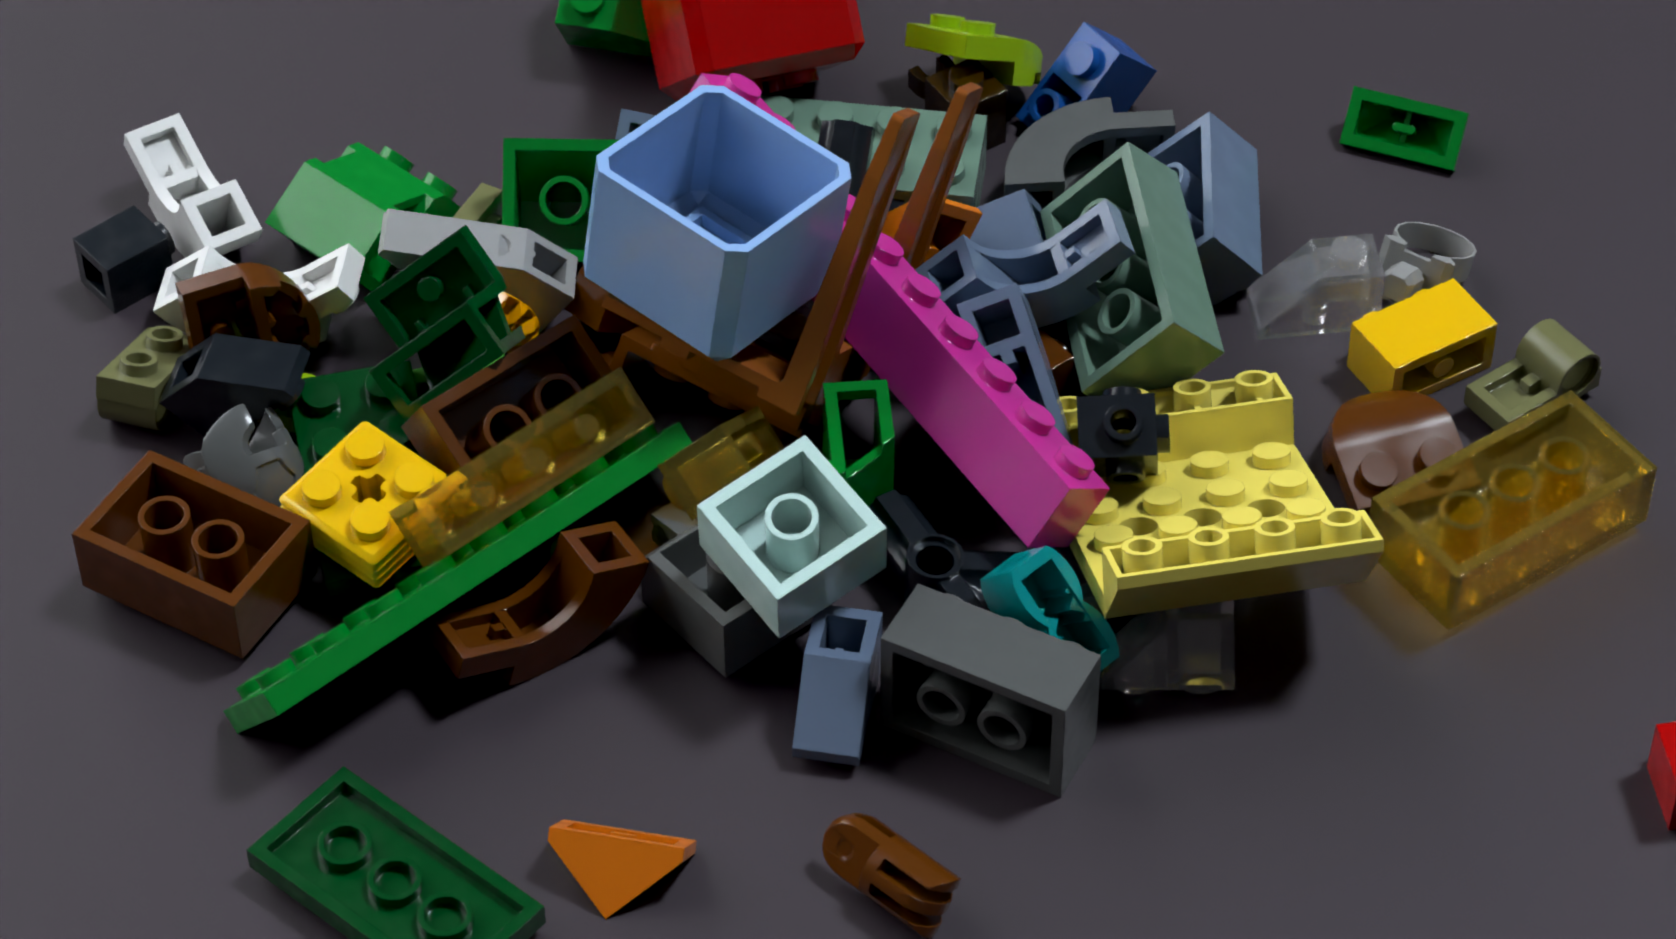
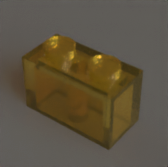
[657,405,785,521]

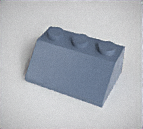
[1147,111,1263,305]

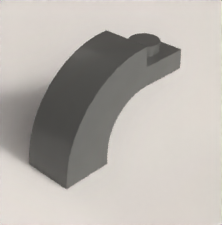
[1004,97,1176,209]

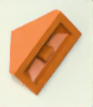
[547,819,697,920]

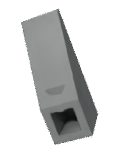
[378,208,578,334]

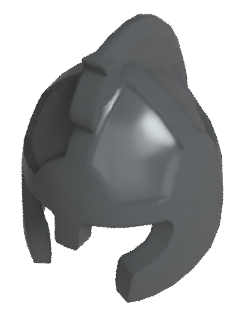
[183,403,304,507]

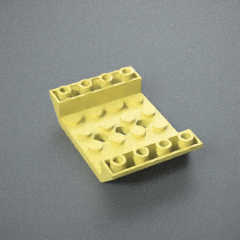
[1060,370,1384,619]

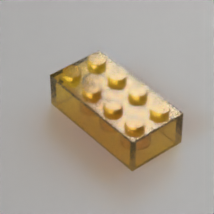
[1370,390,1657,631]

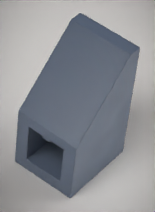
[792,605,883,766]

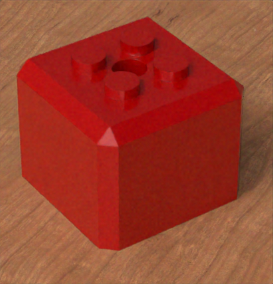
[641,0,865,101]

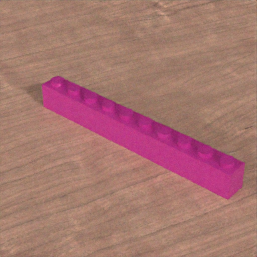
[689,73,1110,548]

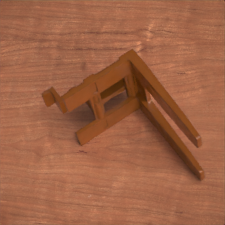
[601,82,983,438]

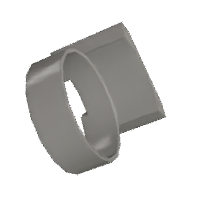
[1368,222,1477,303]

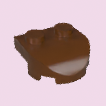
[175,262,321,351]
[1322,390,1476,515]

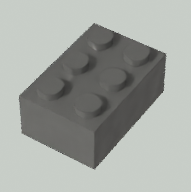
[880,583,1101,798]

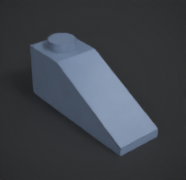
[956,282,1074,445]

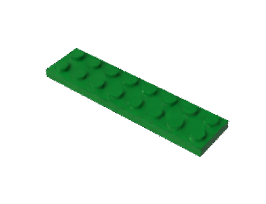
[223,422,693,734]

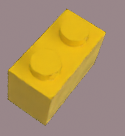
[1347,278,1498,395]

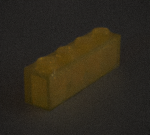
[389,367,655,568]

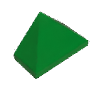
[1339,86,1470,171]

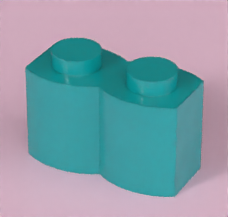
[980,545,1120,671]

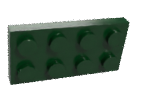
[290,360,451,597]
[246,766,546,939]

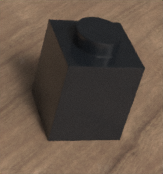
[73,205,175,314]

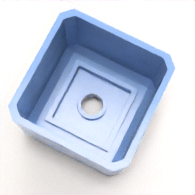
[583,85,851,361]

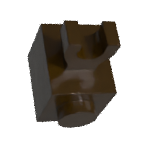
[908,54,1007,151]

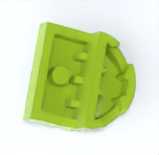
[905,14,1043,86]

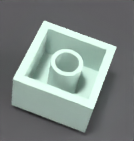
[697,435,887,639]

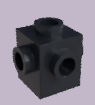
[1076,386,1170,484]

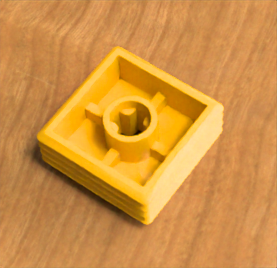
[279,421,461,588]

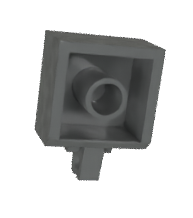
[642,502,813,678]

